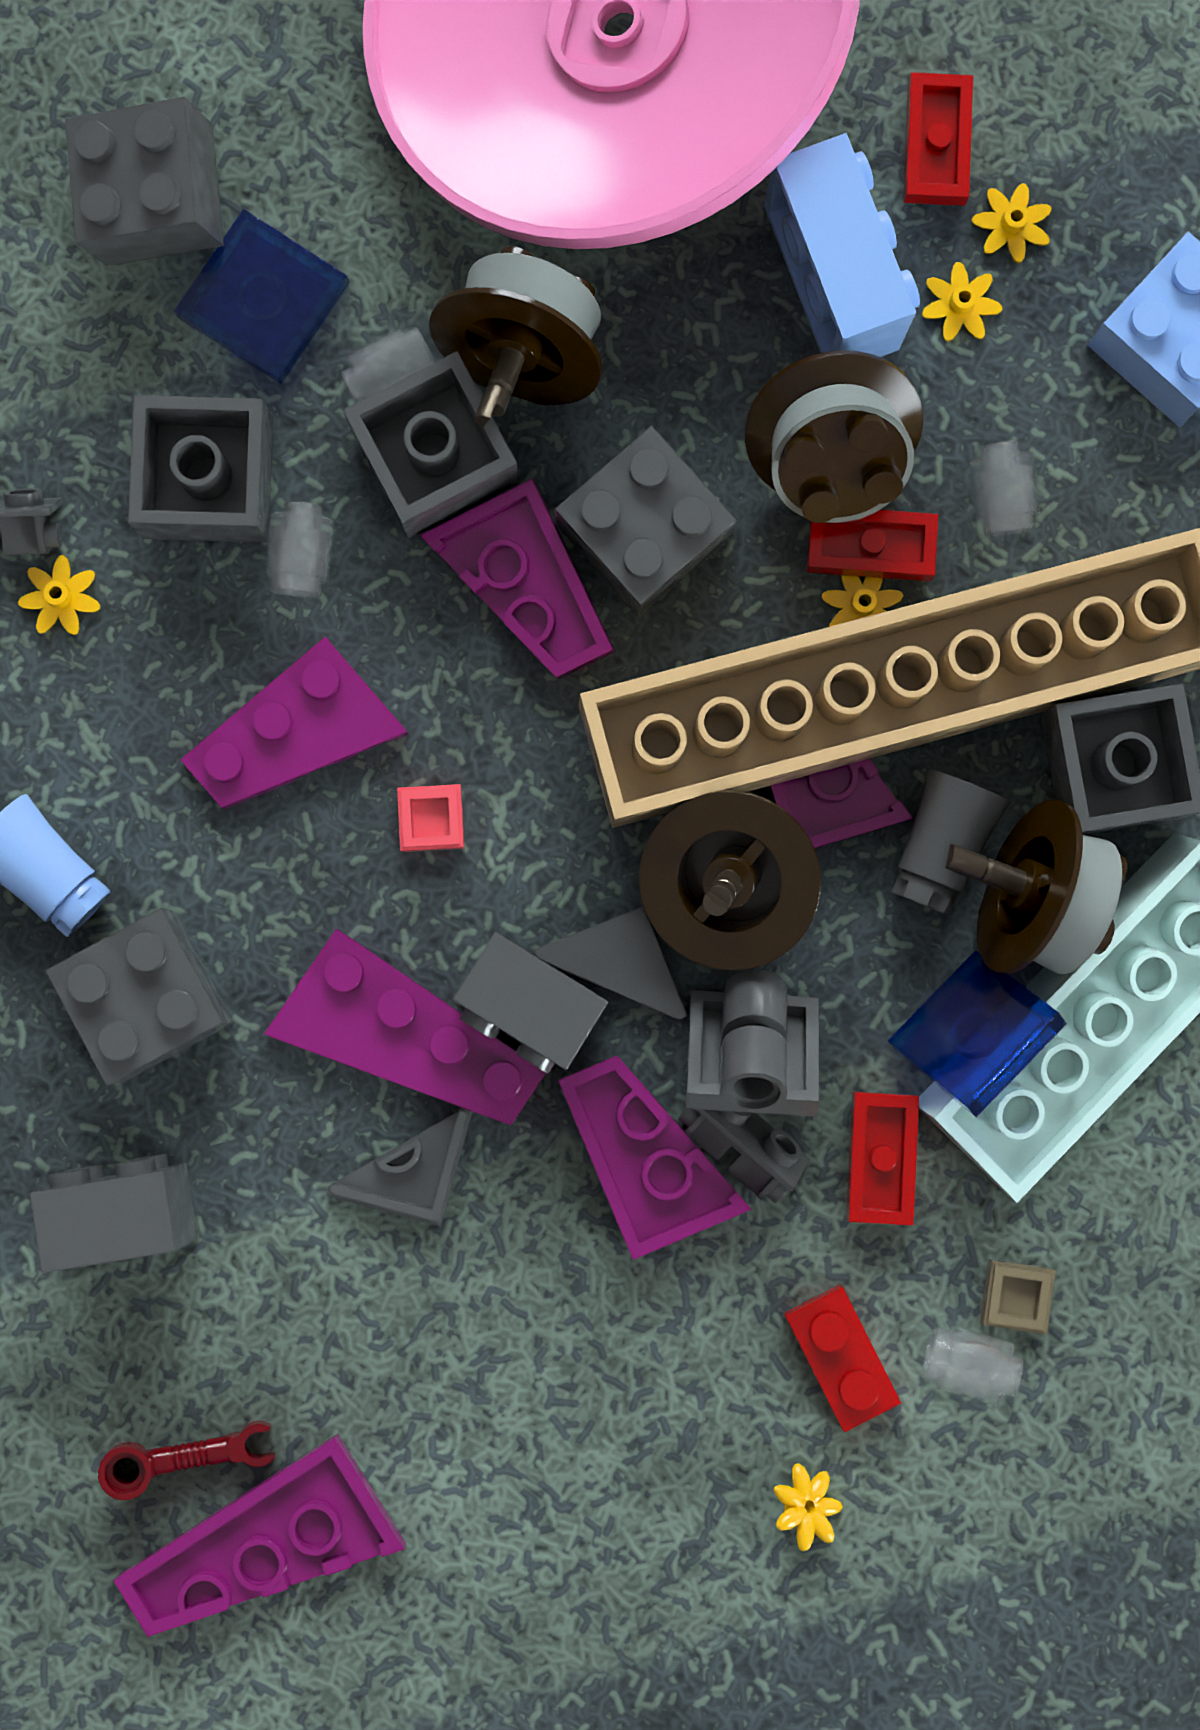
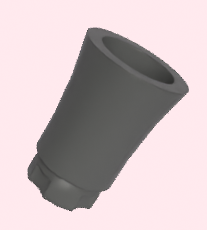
[892,769,1011,915]

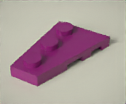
[420,479,616,679]
[180,637,409,810]
[768,759,913,849]
[558,1055,752,1260]

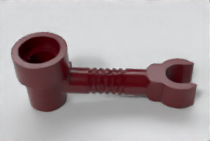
[98,1420,276,1500]

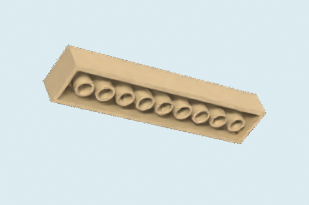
[579,528,1200,828]

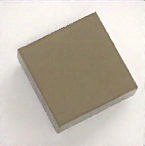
[980,1259,1056,1335]

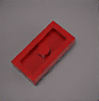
[903,72,973,206]
[806,510,939,582]
[846,1092,919,1225]
[784,1284,901,1433]

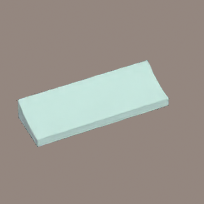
[919,833,1200,1203]

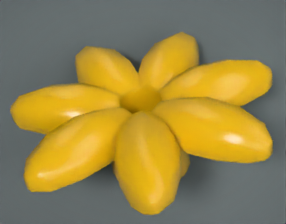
[971,183,1052,264]
[921,262,1003,342]
[18,555,101,636]
[821,575,904,627]
[773,1463,843,1552]

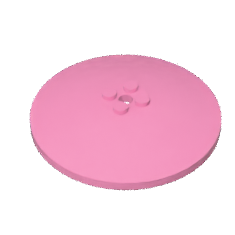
[363,0,860,249]

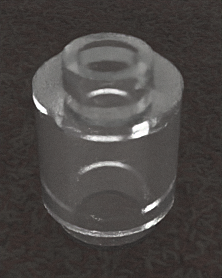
[340,327,435,403]
[970,441,1040,537]
[265,502,334,598]
[922,1325,1023,1406]

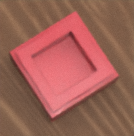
[397,784,465,852]

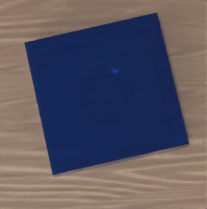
[174,209,350,384]
[888,950,1067,1118]

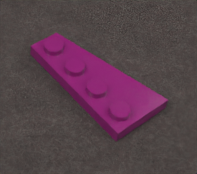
[264,929,546,1125]
[113,1433,406,1637]

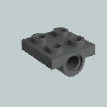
[686,970,819,1117]

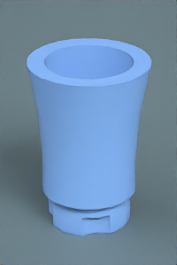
[0,794,111,937]

